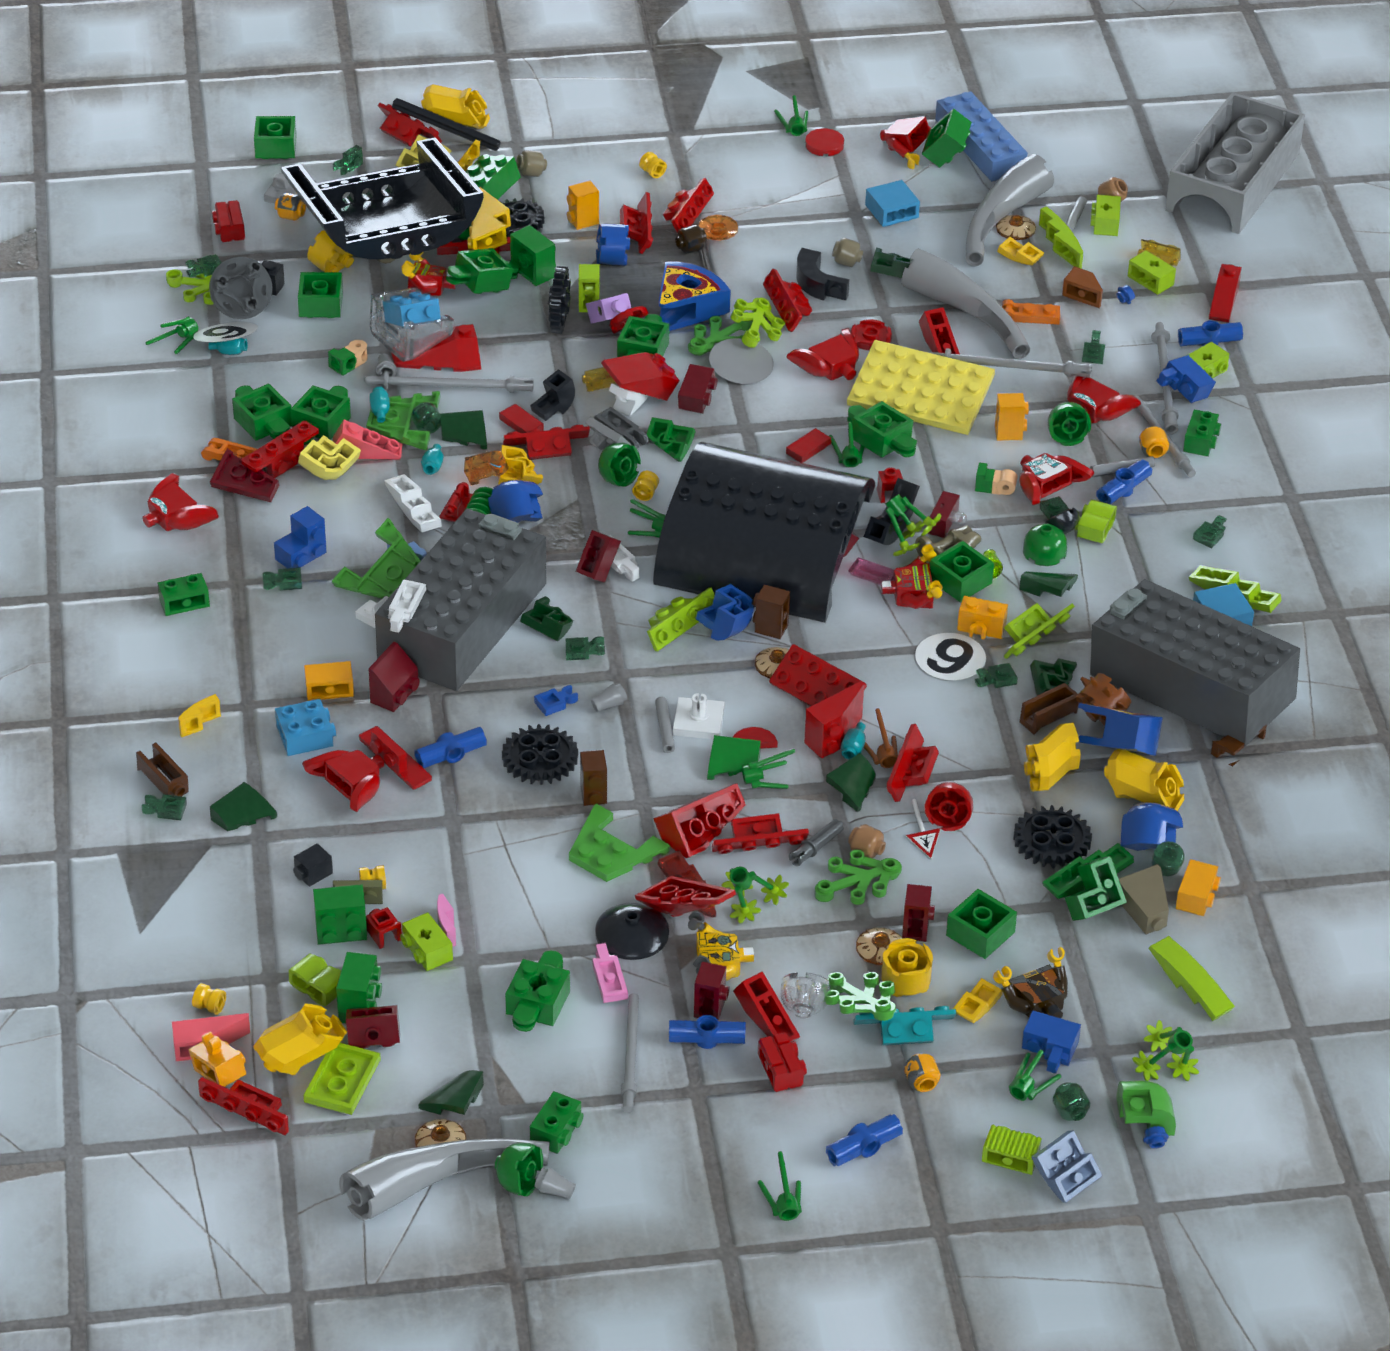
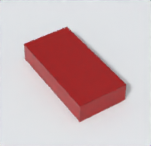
[499,404,544,433]
[786,428,831,463]

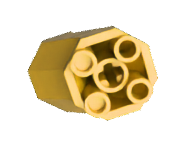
[421,84,490,129]
[1024,723,1081,792]
[1104,749,1184,811]
[253,1003,347,1075]

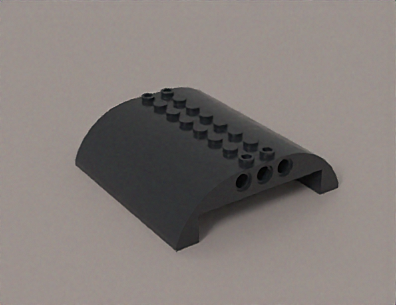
[281,138,484,260]
[653,442,875,623]

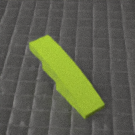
[1039,206,1083,269]
[1189,565,1282,613]
[1148,936,1235,1021]

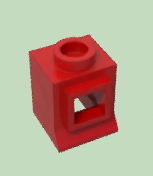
[876,467,903,503]
[366,907,402,949]

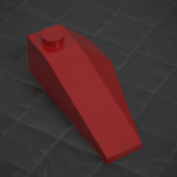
[391,324,481,372]
[653,783,746,858]
[635,876,736,917]

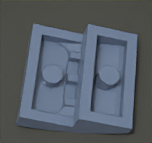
[1031,1130,1102,1203]

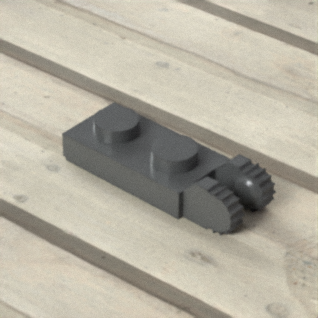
[594,407,649,449]

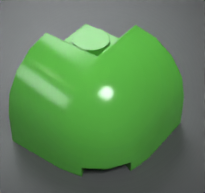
[1116,1081,1176,1136]

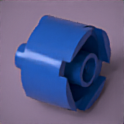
[596,223,630,266]

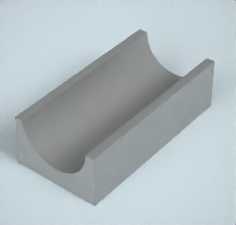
[1165,92,1305,234]

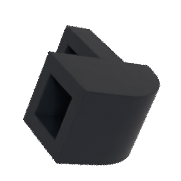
[530,369,575,421]

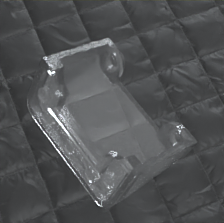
[370,288,455,362]

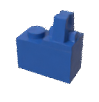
[1156,355,1216,403]
[1022,1011,1081,1074]

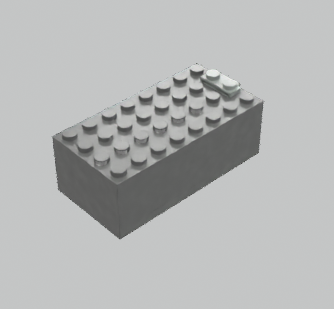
[375,508,546,691]
[1090,579,1300,746]

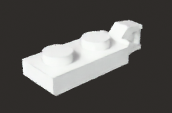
[608,535,640,582]
[388,579,426,633]

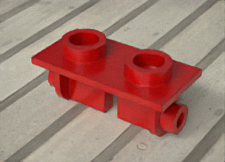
[439,482,472,522]

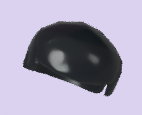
[1044,507,1080,534]

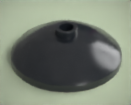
[595,903,669,960]

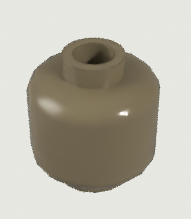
[516,150,547,177]
[832,238,863,267]

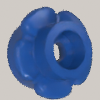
[1116,285,1135,304]
[1143,1126,1169,1149]

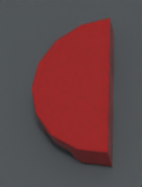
[609,306,648,334]
[733,727,778,749]

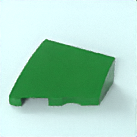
[646,417,696,462]
[707,735,761,780]

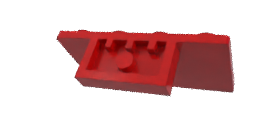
[769,644,867,706]

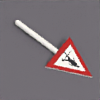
[906,799,941,859]

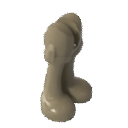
[915,525,982,566]

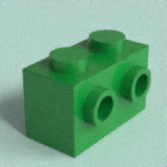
[1183,409,1222,457]
[157,573,210,616]
[530,1091,584,1154]

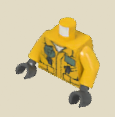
[688,911,754,981]

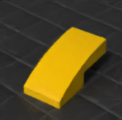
[997,237,1044,265]
[178,694,221,737]
[953,978,1003,1023]

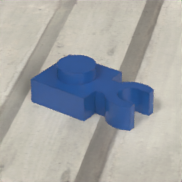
[534,685,578,716]

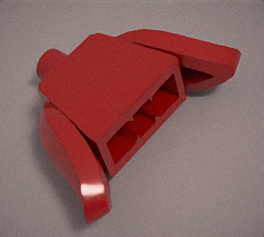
[786,328,859,380]
[302,750,384,812]

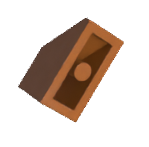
[1062,266,1103,308]

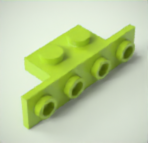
[647,588,715,651]
[1004,603,1075,659]

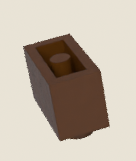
[753,585,790,639]
[580,750,607,806]

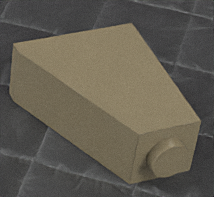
[1119,864,1169,934]

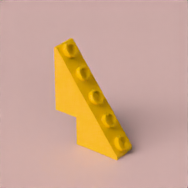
[468,187,511,250]

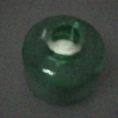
[411,402,441,434]
[1151,841,1185,877]
[1052,1082,1091,1121]

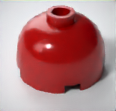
[925,782,973,831]

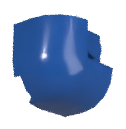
[488,480,543,523]
[696,584,754,641]
[1120,802,1183,854]

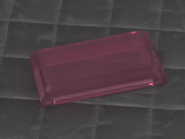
[848,557,894,585]

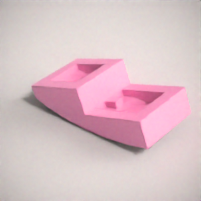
[437,894,456,947]

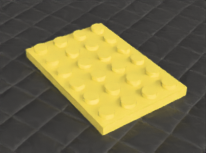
[847,340,995,435]

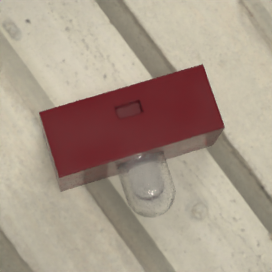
[928,491,967,538]

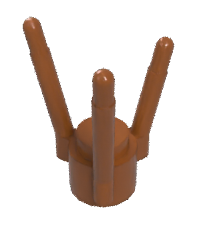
[864,708,898,768]

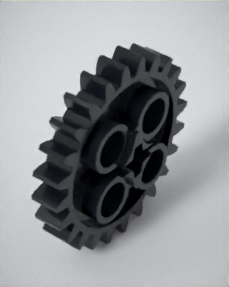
[501,198,545,237]
[548,266,571,334]
[502,724,578,785]
[1013,805,1092,869]

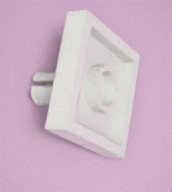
[673,693,725,739]

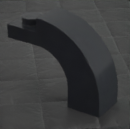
[796,248,850,300]
[863,478,920,545]

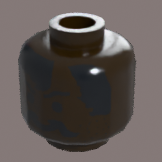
[675,225,707,254]

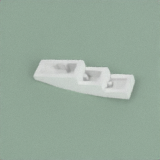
[384,474,442,533]

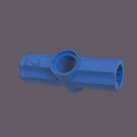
[1178,320,1243,347]
[1096,459,1152,504]
[414,727,487,768]
[669,1015,746,1049]
[826,1114,903,1166]

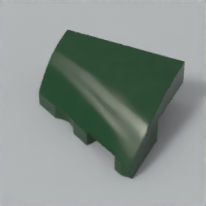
[440,410,487,450]
[210,782,278,832]
[418,1070,484,1115]

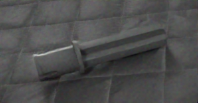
[789,819,844,866]

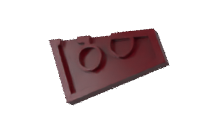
[210,448,280,502]

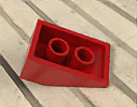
[601,352,680,401]
[804,681,864,759]

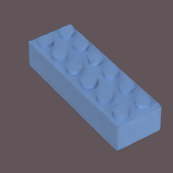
[935,91,1028,182]

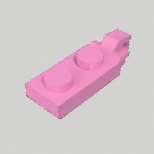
[592,943,628,1003]

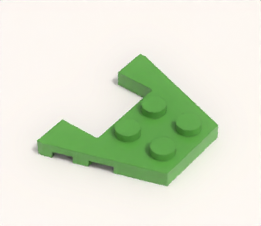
[366,391,440,450]
[332,518,421,599]
[569,804,670,882]

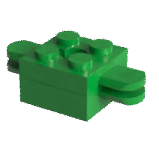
[446,248,520,294]
[617,314,670,357]
[232,384,292,441]
[291,385,351,445]
[847,401,917,458]
[505,950,570,1032]

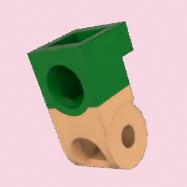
[328,340,367,376]
[975,462,1018,495]

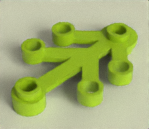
[166,265,216,305]
[730,298,785,348]

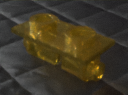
[1138,239,1181,266]
[582,367,616,392]

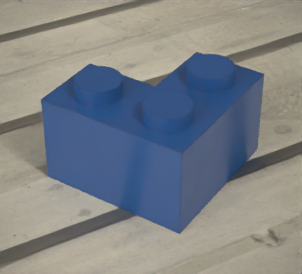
[274,506,327,572]

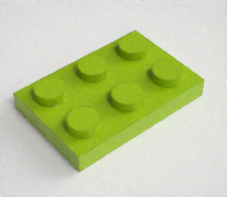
[303,1043,381,1115]

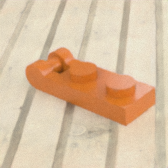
[1002,299,1060,325]
[201,437,257,461]

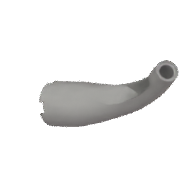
[966,154,1054,266]
[901,248,1030,359]
[339,1139,549,1221]

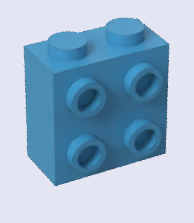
[865,180,920,227]
[383,291,441,327]
[1193,583,1254,626]
[275,699,336,756]

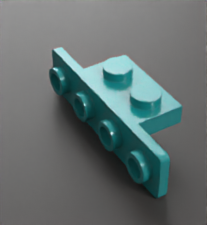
[853,1006,956,1045]

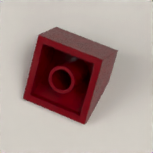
[368,641,420,712]

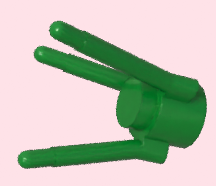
[774,95,808,136]
[146,316,198,354]
[829,422,865,467]
[628,499,666,538]
[742,749,795,789]
[1009,1050,1062,1101]
[757,1151,802,1221]

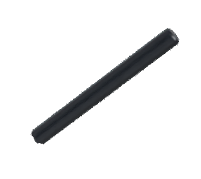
[392,98,501,151]

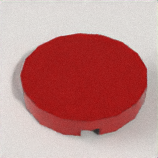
[805,128,845,156]
[850,319,892,351]

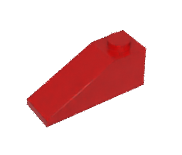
[1209,264,1242,323]
[919,307,960,355]
[733,971,800,1042]

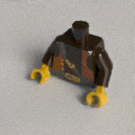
[993,947,1068,1018]

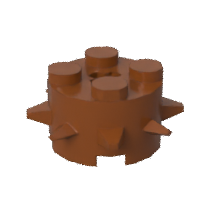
[1075,673,1131,725]

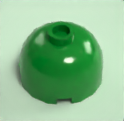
[1047,402,1091,446]
[598,443,641,487]
[1023,524,1067,566]
[495,1142,543,1196]

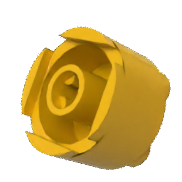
[307,230,354,272]
[881,938,933,997]

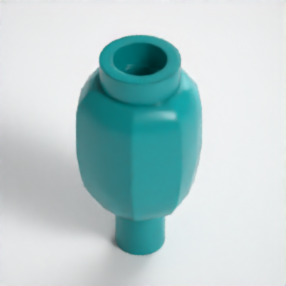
[208,338,248,355]
[369,387,390,423]
[421,444,444,475]
[841,722,866,760]

